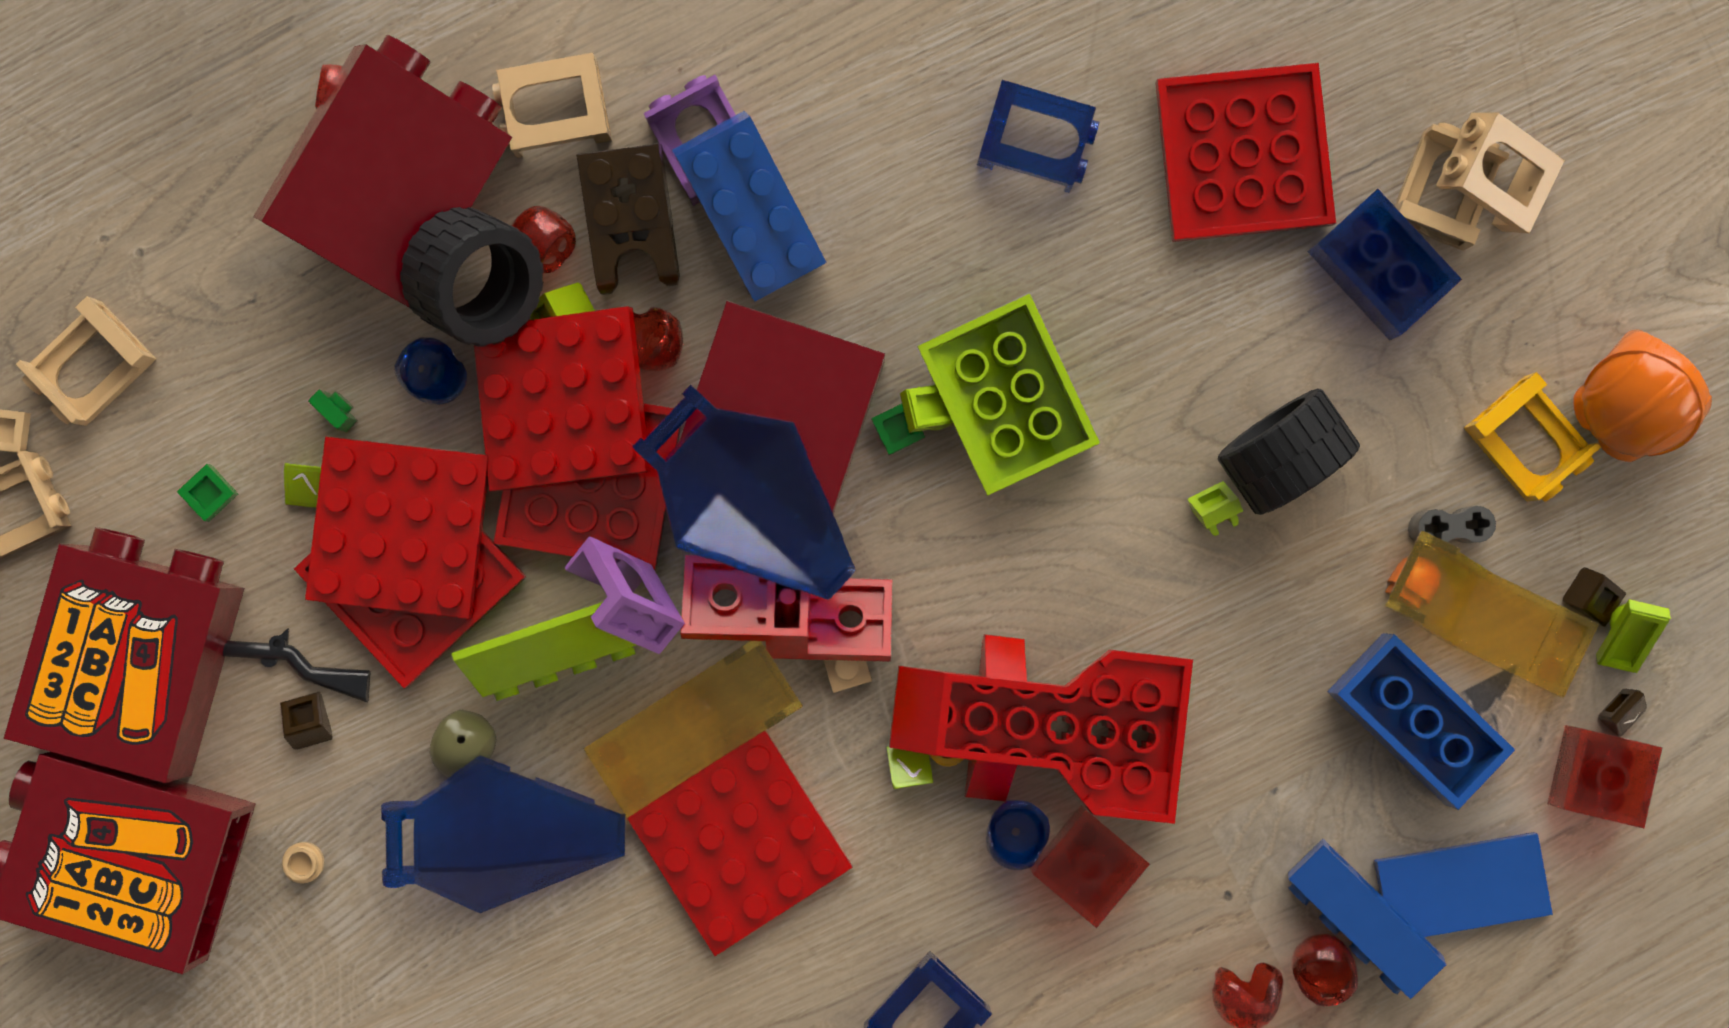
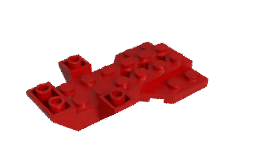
[889,634,1193,824]

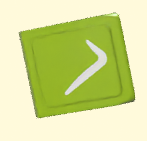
[284,463,321,508]
[886,746,934,789]

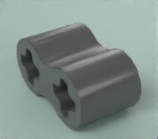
[1408,506,1496,547]

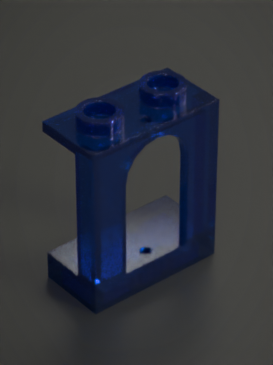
[977,80,1100,193]
[864,951,992,1028]

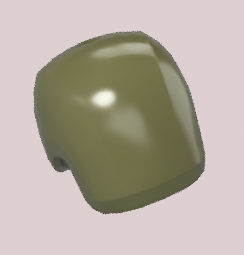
[429,710,496,780]

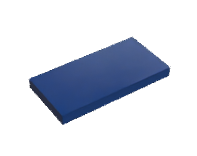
[1374,832,1553,937]

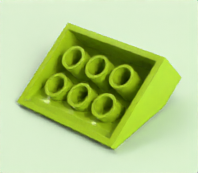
[917,294,1100,496]
[451,602,636,701]

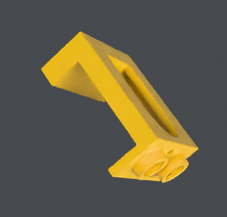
[1464,372,1601,502]

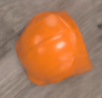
[1574,329,1712,462]

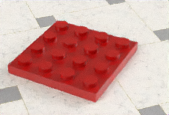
[1155,63,1336,242]
[474,306,651,492]
[494,403,684,571]
[305,436,489,619]
[293,529,526,689]
[627,729,853,956]

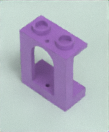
[643,75,736,206]
[565,536,685,654]

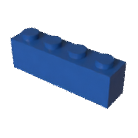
[1288,839,1446,999]

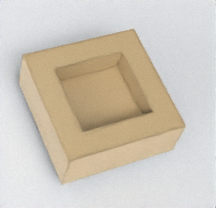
[0,410,31,453]
[824,660,872,693]

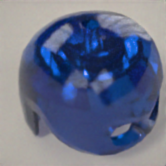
[394,337,468,405]
[986,800,1050,870]

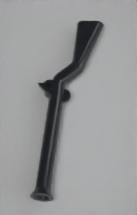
[223,628,371,703]

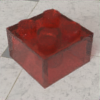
[1547,725,1663,829]
[1029,805,1150,928]

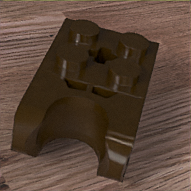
[576,143,680,295]

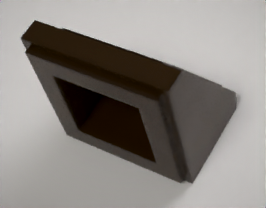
[1563,567,1626,627]
[1598,688,1647,737]
[280,692,333,750]

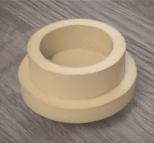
[282,842,324,884]

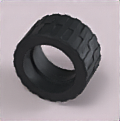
[400,207,544,347]
[1217,389,1360,515]

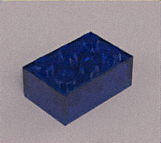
[1307,189,1462,340]

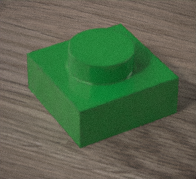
[308,389,358,432]
[871,403,925,456]
[177,464,239,522]

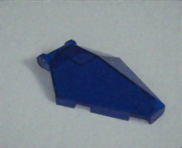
[632,385,856,600]
[381,755,625,913]

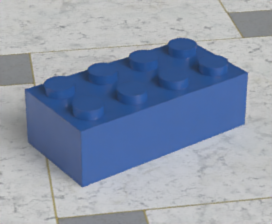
[672,111,827,302]
[1327,633,1515,810]

